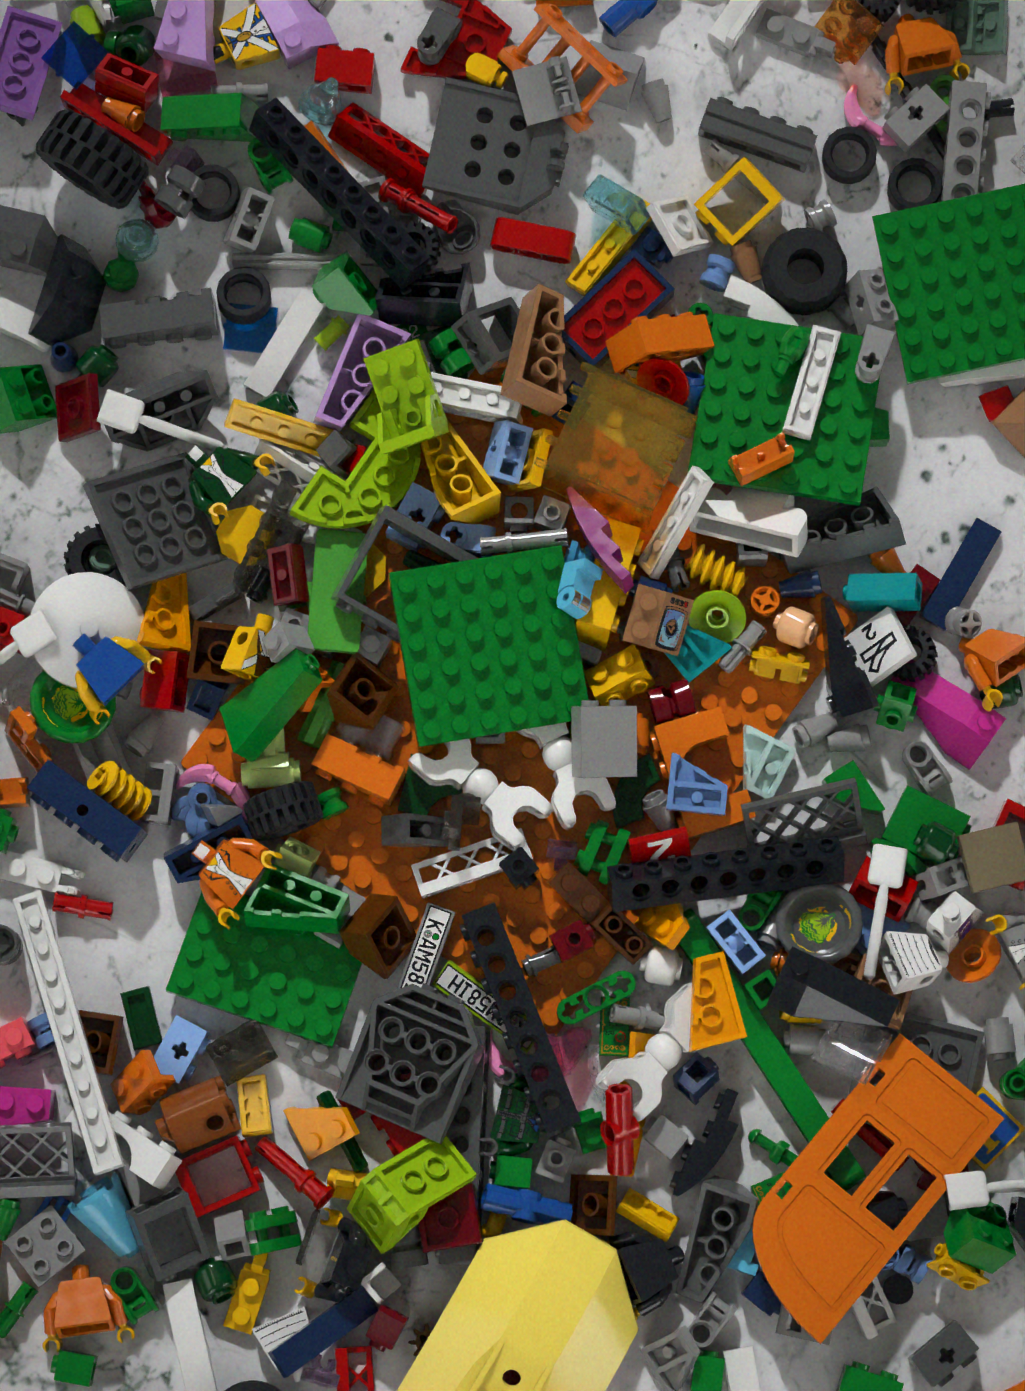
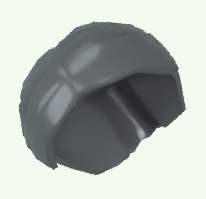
[436,200,481,255]

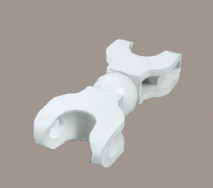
[517,723,616,830]
[408,739,553,851]
[595,982,692,1121]

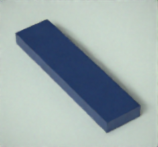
[920,518,1002,631]
[268,1286,378,1378]

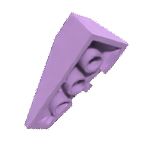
[253,0,339,69]

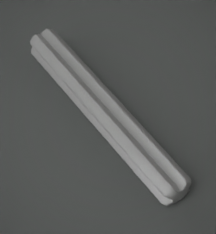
[232,253,342,270]

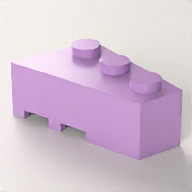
[154,0,215,71]

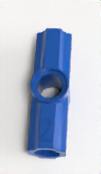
[599,0,658,37]
[480,1183,573,1224]

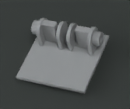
[512,56,582,126]
[4,1204,86,1288]

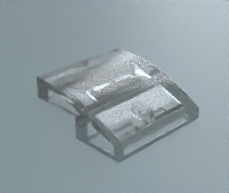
[811,1021,893,1085]

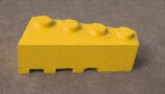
[576,518,644,652]

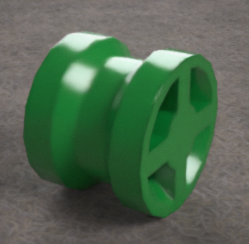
[317,786,349,820]

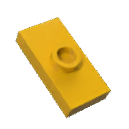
[236,1074,273,1137]
[616,1187,680,1243]

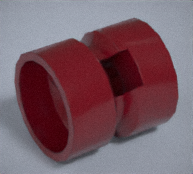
[647,679,696,725]

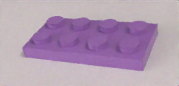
[0,6,63,121]

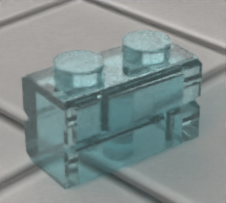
[583,174,650,235]

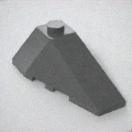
[676,1175,759,1303]

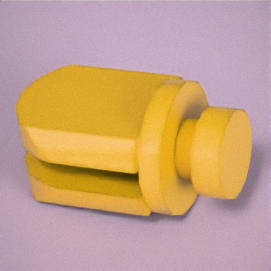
[465,53,509,89]

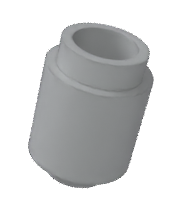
[983,1017,1016,1061]
[783,1024,826,1055]

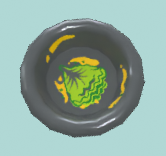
[775,883,863,964]

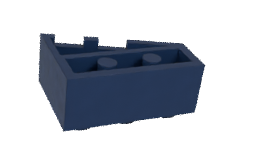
[164,814,266,884]

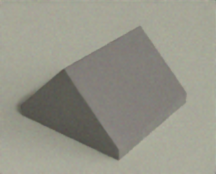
[575,40,645,111]

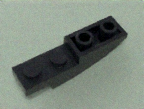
[669,1088,739,1197]

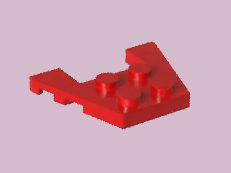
[401,0,512,80]

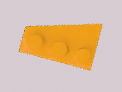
[137,573,191,654]
[689,951,747,1052]

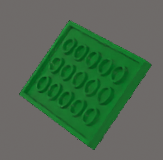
[166,891,363,1048]

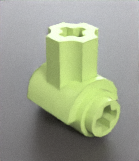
[241,728,301,789]

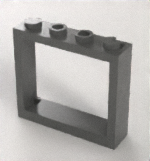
[331,505,478,643]

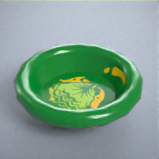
[30,670,116,743]

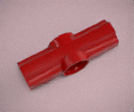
[600,1084,640,1176]

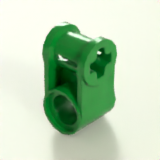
[248,138,293,195]
[737,890,784,934]
[111,1266,160,1325]

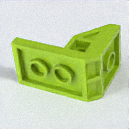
[363,339,449,454]
[346,1136,477,1254]

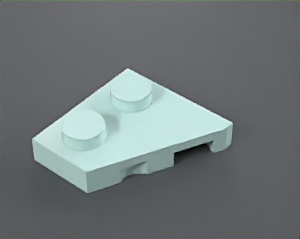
[743,724,796,799]

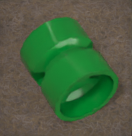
[428,328,475,377]

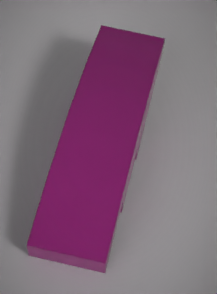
[566,486,634,594]

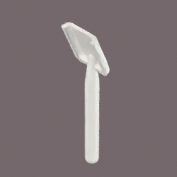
[96,389,224,451]
[0,608,59,666]
[864,844,908,980]
[944,1170,1025,1211]

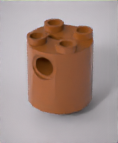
[155,1075,241,1154]

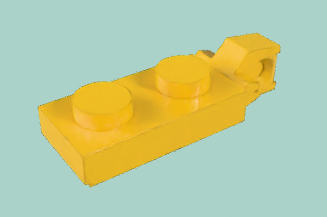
[223,1253,271,1335]

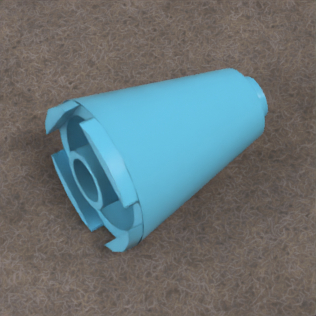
[67,1173,140,1258]

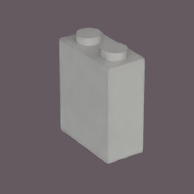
[571,700,637,778]

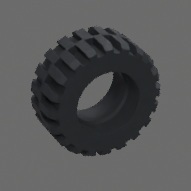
[36,109,149,209]

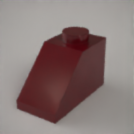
[365,1304,409,1352]

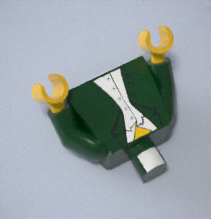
[185,445,276,525]

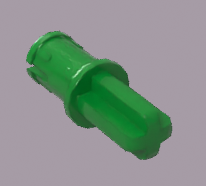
[0,1281,39,1338]

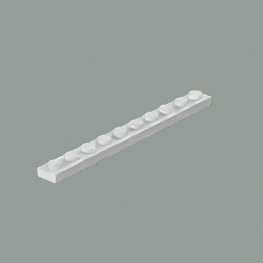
[13,890,125,1176]

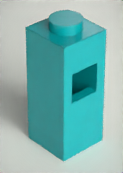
[843,573,923,612]

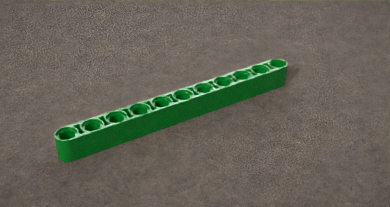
[678,907,867,1191]

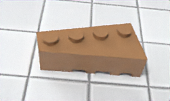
[500,283,567,417]

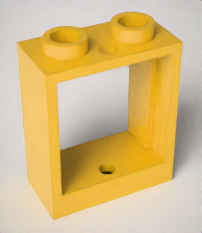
[694,157,785,246]

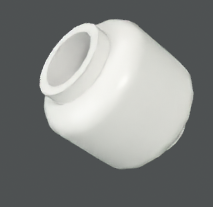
[639,945,683,986]

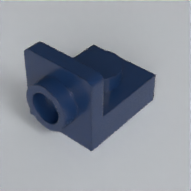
[631,226,674,270]
[186,680,231,721]

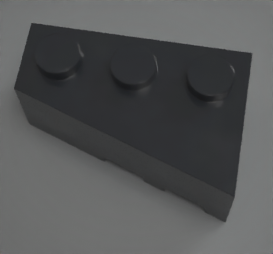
[375,262,473,327]

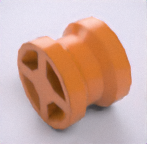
[749,586,780,618]

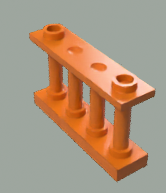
[497,2,628,133]

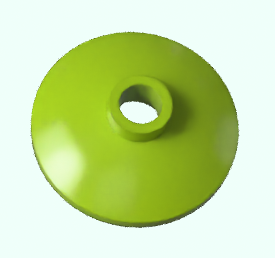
[688,590,746,643]

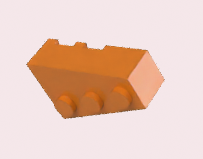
[605,312,715,373]

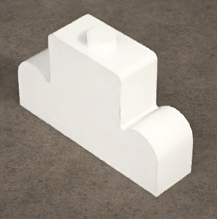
[689,486,808,558]

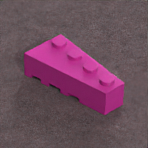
[0,1086,56,1125]

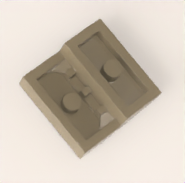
[956,822,1025,894]

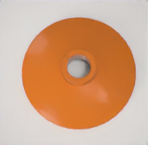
[946,929,1001,983]

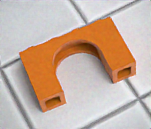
[649,706,756,840]

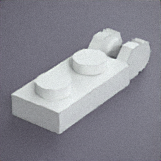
[0,851,86,897]

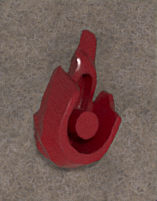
[138,181,176,229]

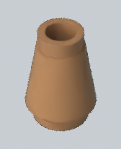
[729,240,762,284]

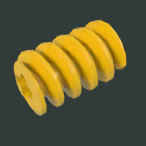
[685,544,749,597]
[87,761,152,821]

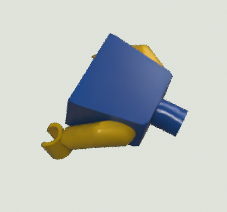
[72,633,162,725]

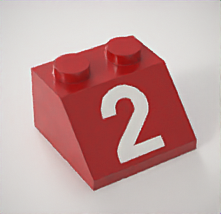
[627,826,691,863]

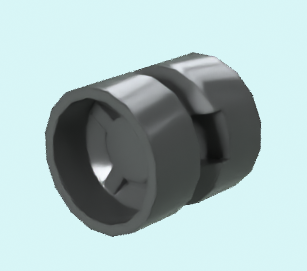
[154,165,206,219]
[0,924,23,966]
[389,1223,429,1271]

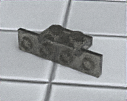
[233,480,309,593]

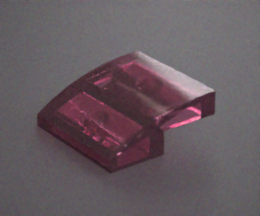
[154,51,218,98]

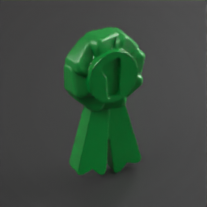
[103,226,149,292]

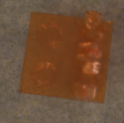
[814,0,884,65]

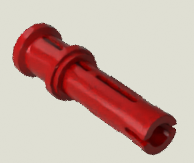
[378,178,458,234]
[255,1136,335,1209]

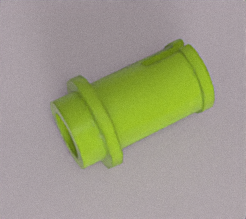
[313,315,350,351]

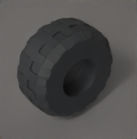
[761,227,848,316]

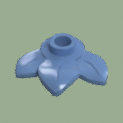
[172,783,225,838]

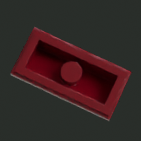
[267,543,309,607]

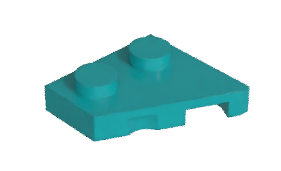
[664,625,732,683]

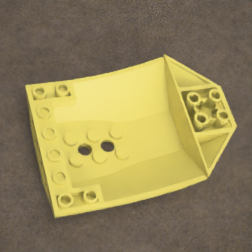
[397,1219,639,1391]

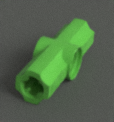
[297,660,345,750]

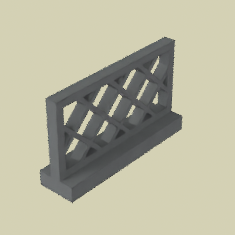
[741,777,868,850]
[0,1122,78,1199]

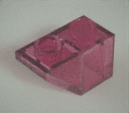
[533,1027,592,1081]

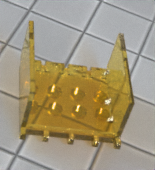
[534,362,698,534]

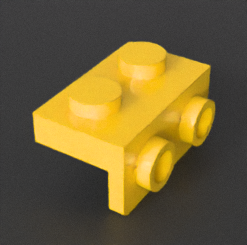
[584,644,655,706]

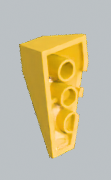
[421,420,501,524]

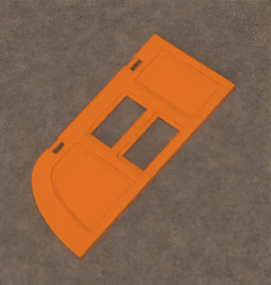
[752,1033,1004,1345]

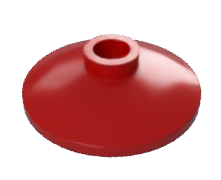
[636,357,690,410]

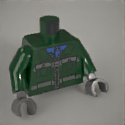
[478,1065,558,1156]

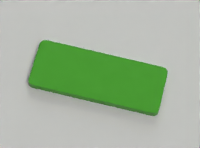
[308,529,367,654]

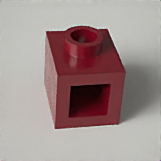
[549,919,596,963]

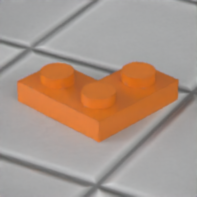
[4,706,52,772]

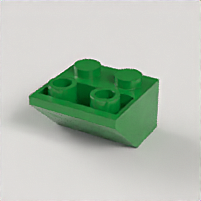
[0,364,57,434]
[943,1201,1016,1274]

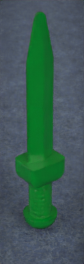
[748,1129,837,1184]

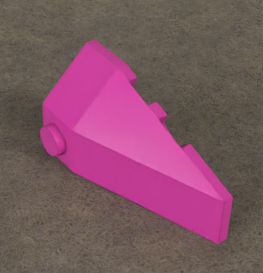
[890,659,1006,770]

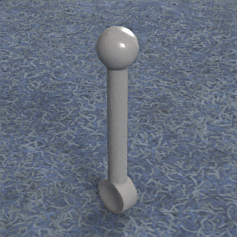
[20,1044,57,1066]

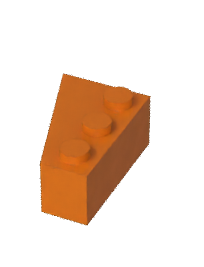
[311,733,406,808]

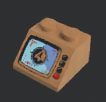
[622,584,694,656]

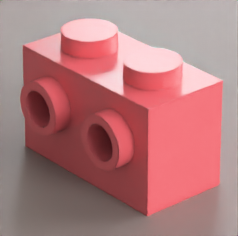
[0,1017,37,1069]

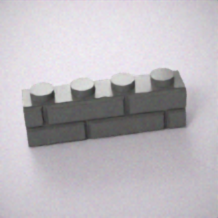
[698,97,818,173]

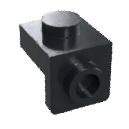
[499,847,539,890]

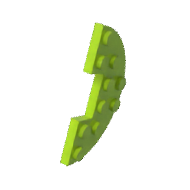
[289,389,421,529]

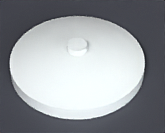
[30,572,144,688]

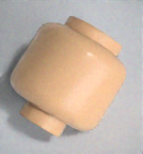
[773,606,819,649]

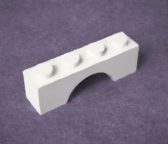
[64,1103,182,1191]

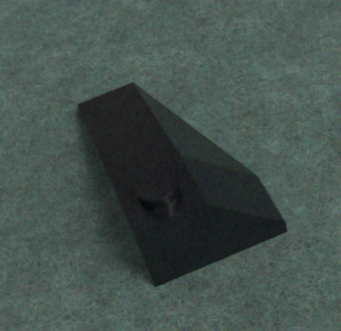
[820,596,879,718]
[767,946,900,1027]

